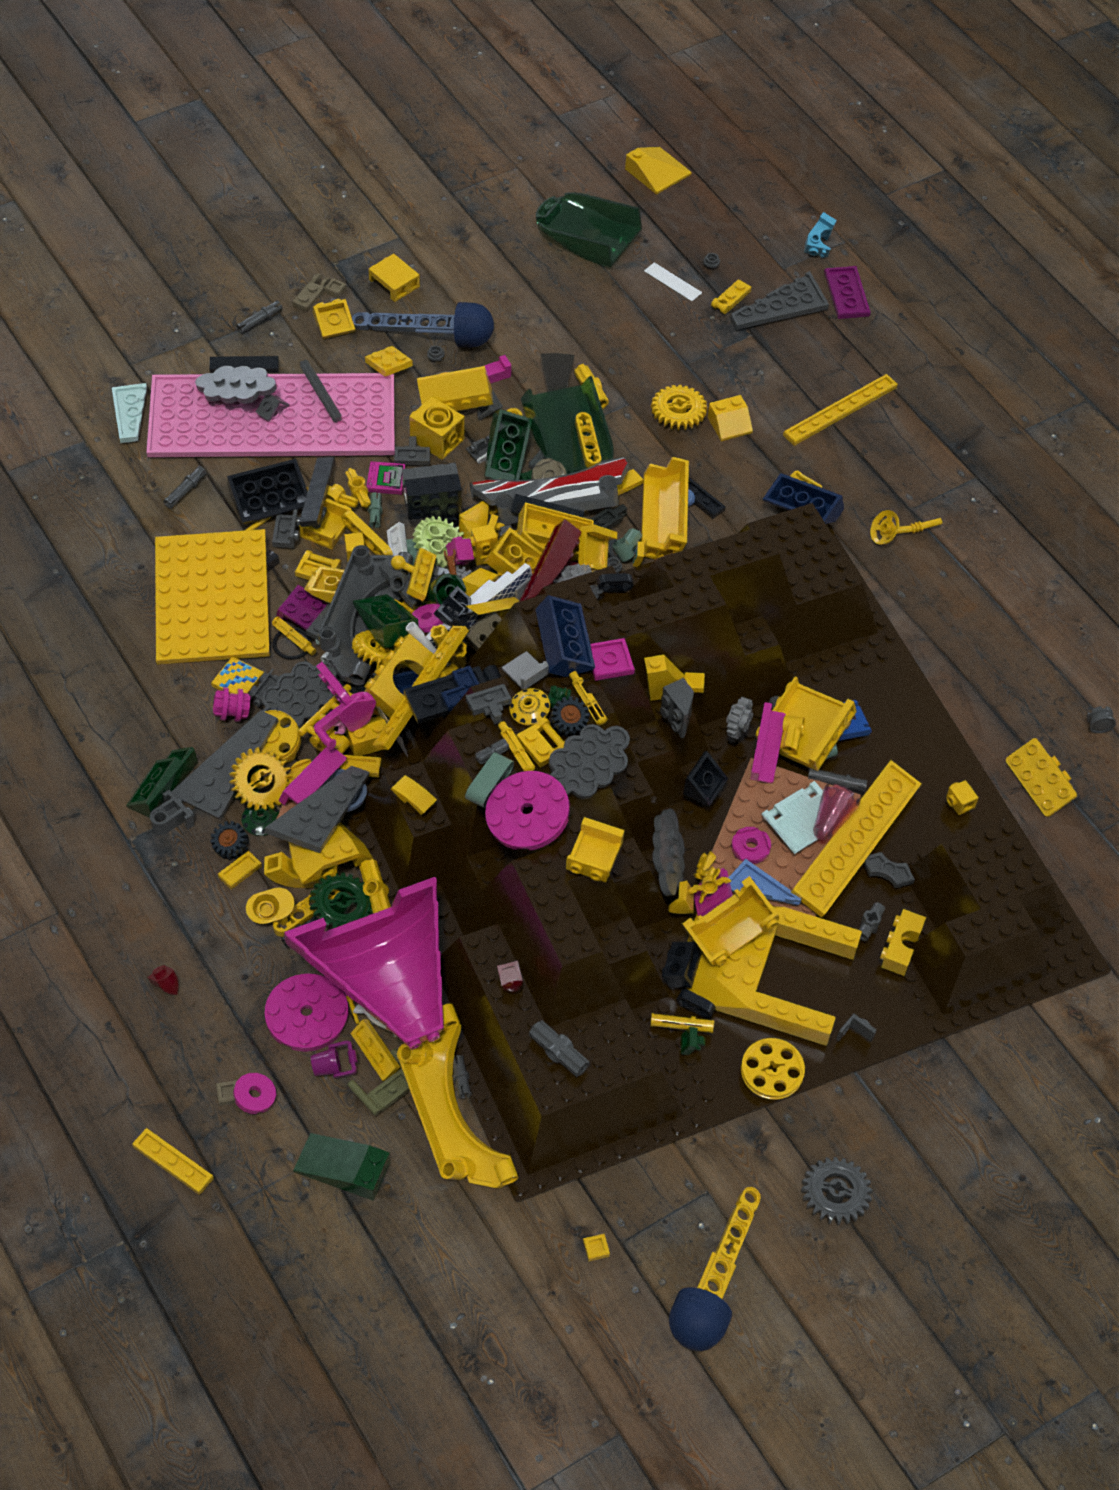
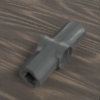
[378,557,424,609]
[529,1020,589,1077]

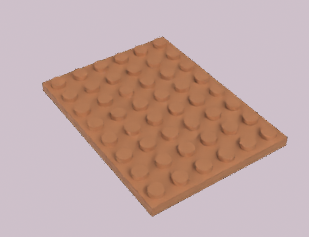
[699,758,861,917]

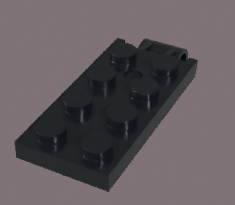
[404,665,502,724]

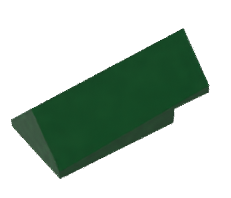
[126,747,198,818]

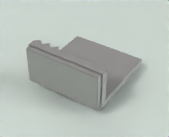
[502,651,549,690]

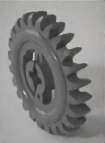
[801,1157,873,1226]

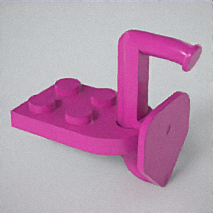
[314,662,376,750]

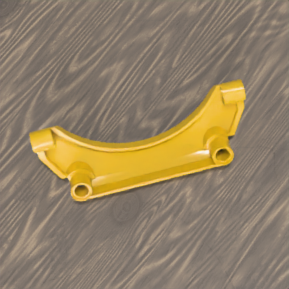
[397,1004,519,1188]

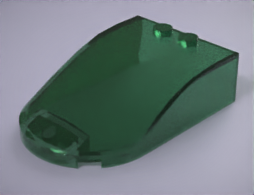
[536,192,642,267]
[520,376,614,474]

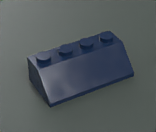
[763,473,844,524]
[535,595,595,677]

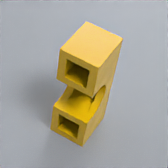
[880,909,926,976]

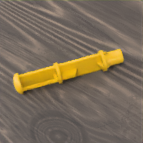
[272,617,317,655]
[569,671,607,726]
[498,721,535,772]

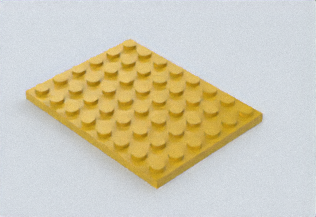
[155,529,270,665]

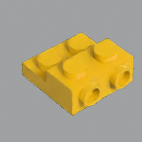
[312,299,355,339]

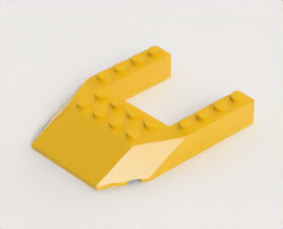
[687,906,862,1046]

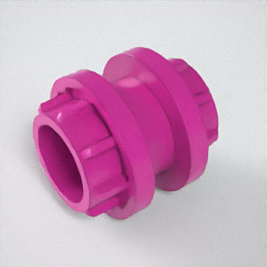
[213,687,250,722]

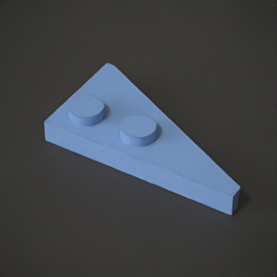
[729,859,801,905]

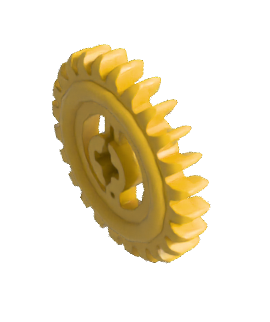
[651,385,708,431]
[352,630,406,670]
[229,747,293,811]

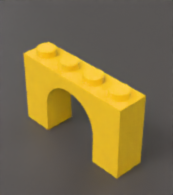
[364,634,433,718]

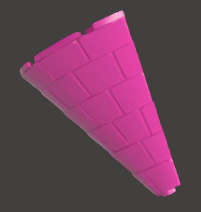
[284,877,444,1050]

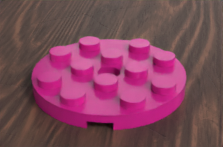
[485,771,570,850]
[265,974,348,1052]

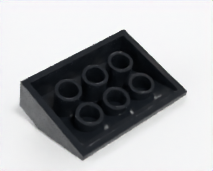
[227,459,308,524]

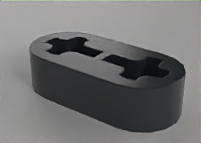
[597,573,634,592]
[676,989,716,1018]

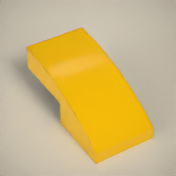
[391,775,437,815]

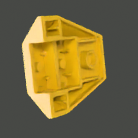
[288,822,373,885]

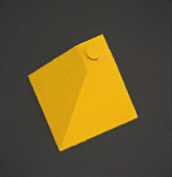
[625,147,692,195]

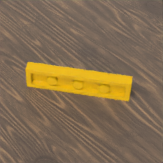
[132,1128,214,1195]

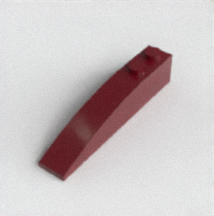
[519,519,581,602]

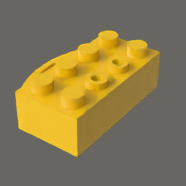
[517,502,594,561]

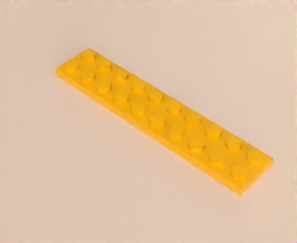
[791,760,921,917]

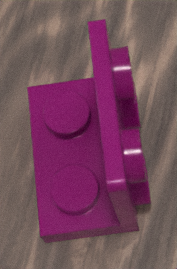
[276,585,328,630]

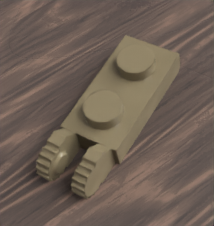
[292,273,330,312]

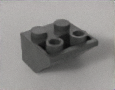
[660,678,694,738]

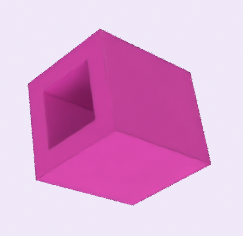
[446,537,474,566]

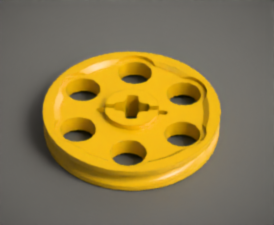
[741,1038,805,1100]

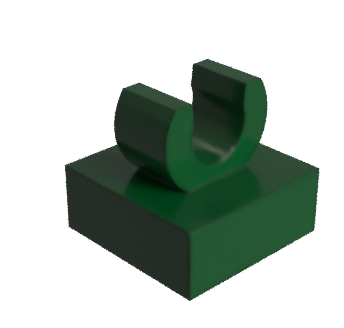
[548,686,571,708]
[681,1027,705,1055]

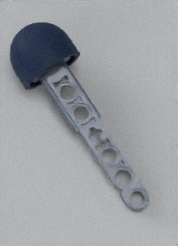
[352,302,494,347]

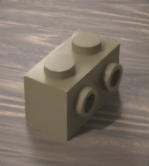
[464,612,502,652]

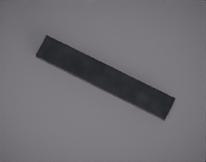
[299,456,336,527]

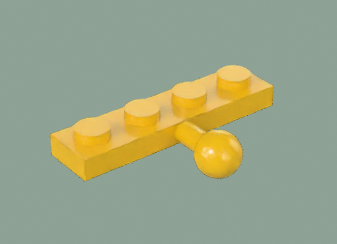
[391,547,437,601]

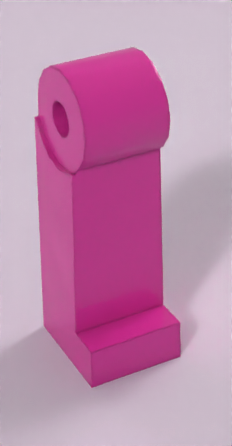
[485,355,512,384]

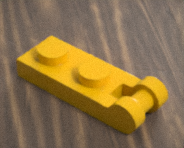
[711,279,752,314]

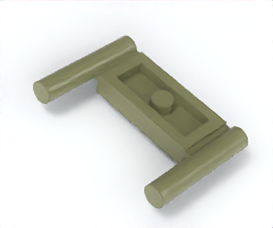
[347,1048,410,1116]

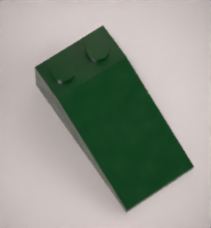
[484,409,532,480]
[353,594,418,648]
[293,1133,390,1201]

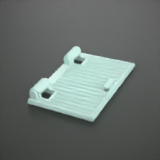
[761,781,846,854]

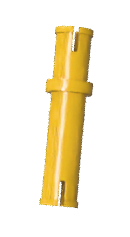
[651,1013,714,1034]

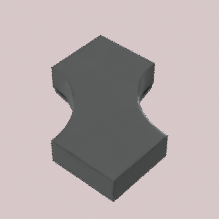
[863,852,915,888]

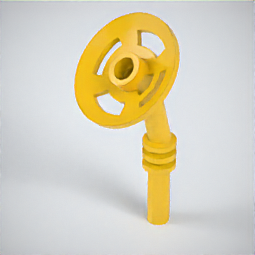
[870,510,942,545]

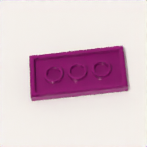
[824,266,871,319]

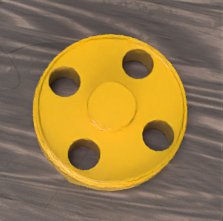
[262,710,301,762]

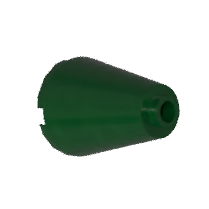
[422,574,466,605]

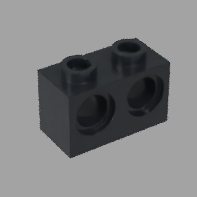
[662,942,702,988]

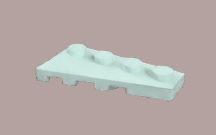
[112,383,147,443]

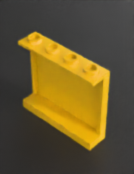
[756,677,857,771]

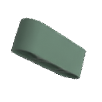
[465,752,514,808]

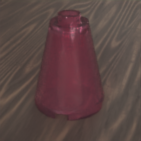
[813,784,861,840]

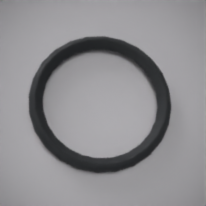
[272,627,312,660]

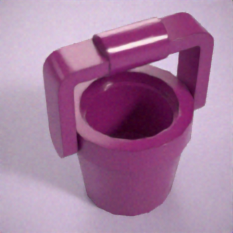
[311,1041,358,1079]

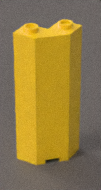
[641,457,689,559]

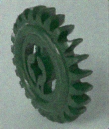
[309,872,374,929]

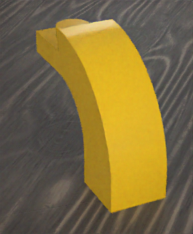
[264,852,337,888]

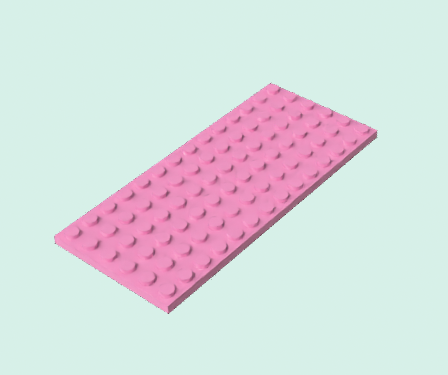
[147,373,395,457]

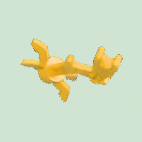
[688,851,731,903]

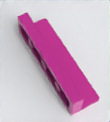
[750,702,786,784]
[279,747,347,806]

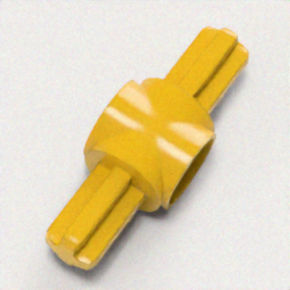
[345,468,371,508]
[326,484,359,508]

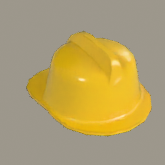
[246,888,294,924]

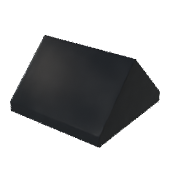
[683,751,728,806]

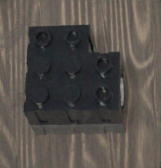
[402,463,462,526]

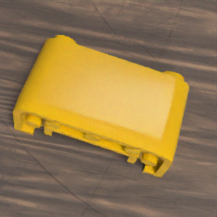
[682,876,779,966]

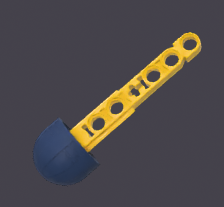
[669,1187,761,1351]

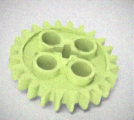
[412,516,467,570]

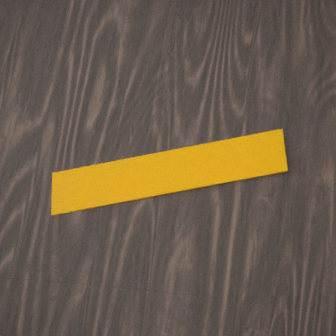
[466,597,519,615]

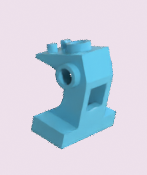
[804,212,837,258]

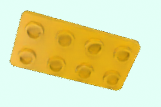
[1006,738,1077,817]

